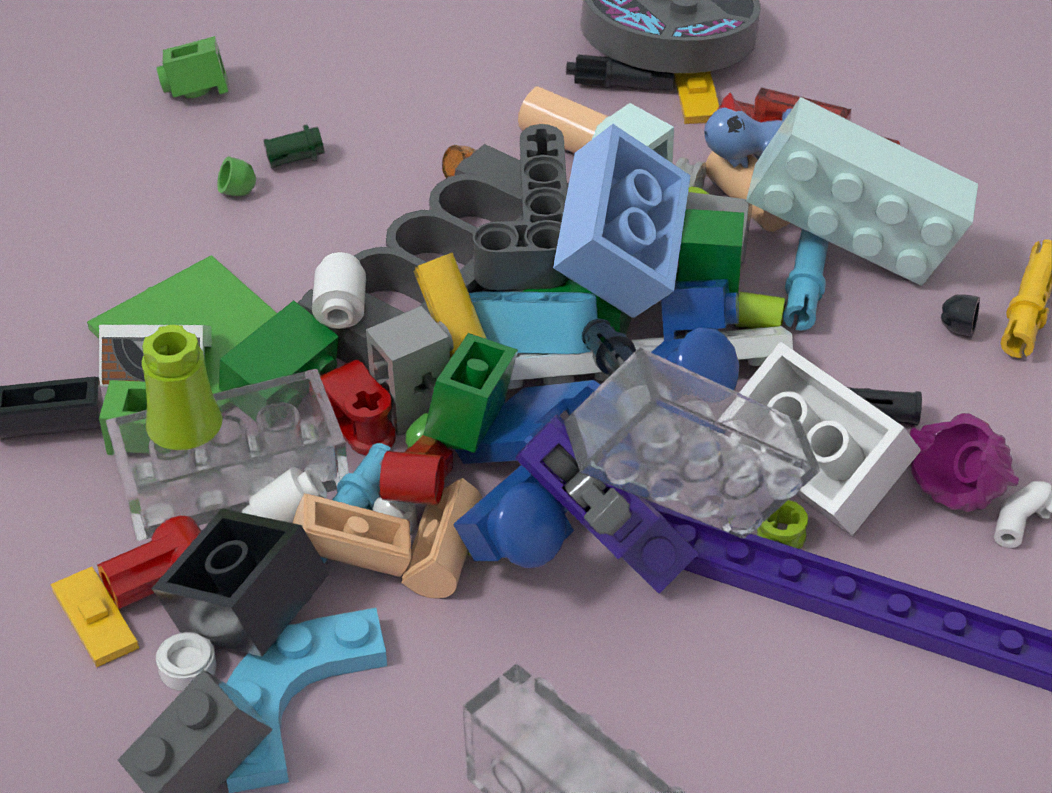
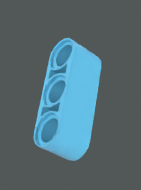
[469,292,598,354]

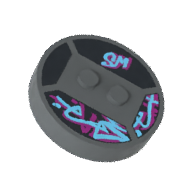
[581,0,761,73]

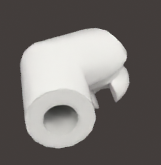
[994,481,1052,548]

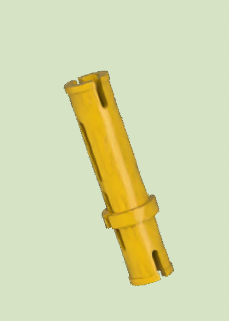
[1000,239,1052,358]

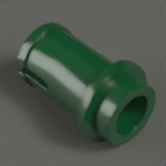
[263,124,325,169]

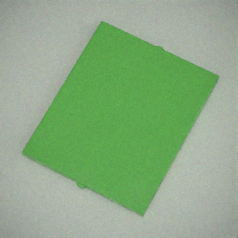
[87,255,277,410]

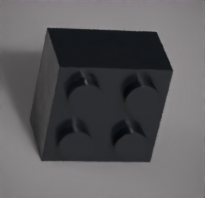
[152,508,330,657]

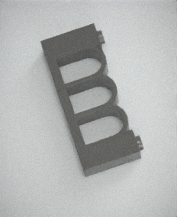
[297,144,569,373]

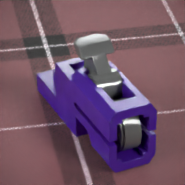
[515,414,699,594]

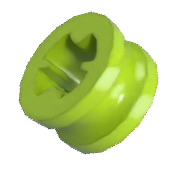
[757,499,808,549]

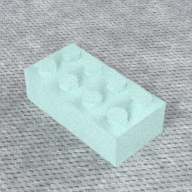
[746,97,978,286]

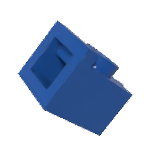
[661,279,739,341]

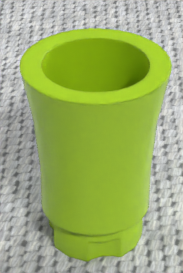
[142,325,223,450]

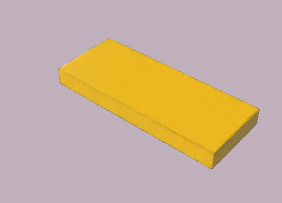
[674,71,720,124]
[51,566,139,668]

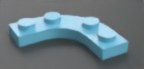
[226,608,387,793]

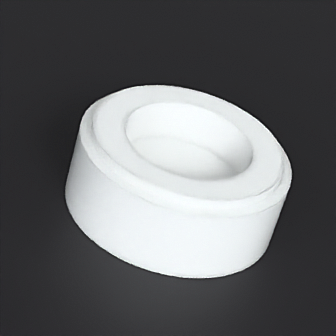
[156,632,217,691]

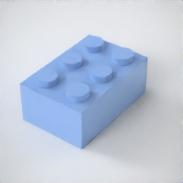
[553,124,691,318]

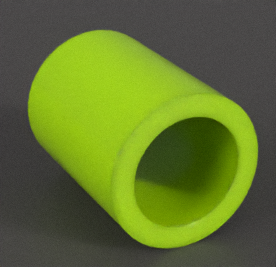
[735,291,786,329]

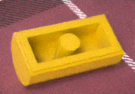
[413,252,487,359]

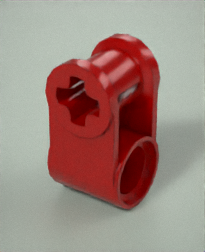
[308,360,396,455]

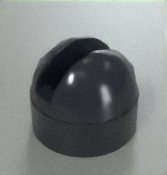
[941,294,980,337]

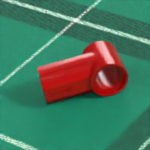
[380,435,453,505]
[97,515,202,609]

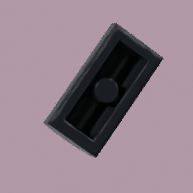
[0,376,103,439]

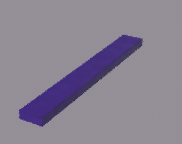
[647,500,1052,692]

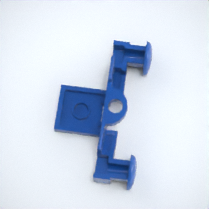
[453,327,739,568]

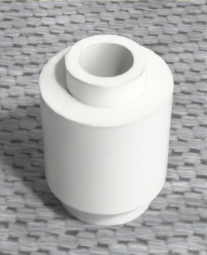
[312,252,366,329]
[242,467,327,523]

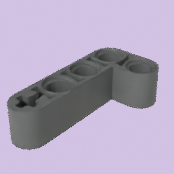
[473,124,569,290]

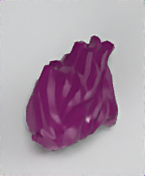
[910,413,1019,512]

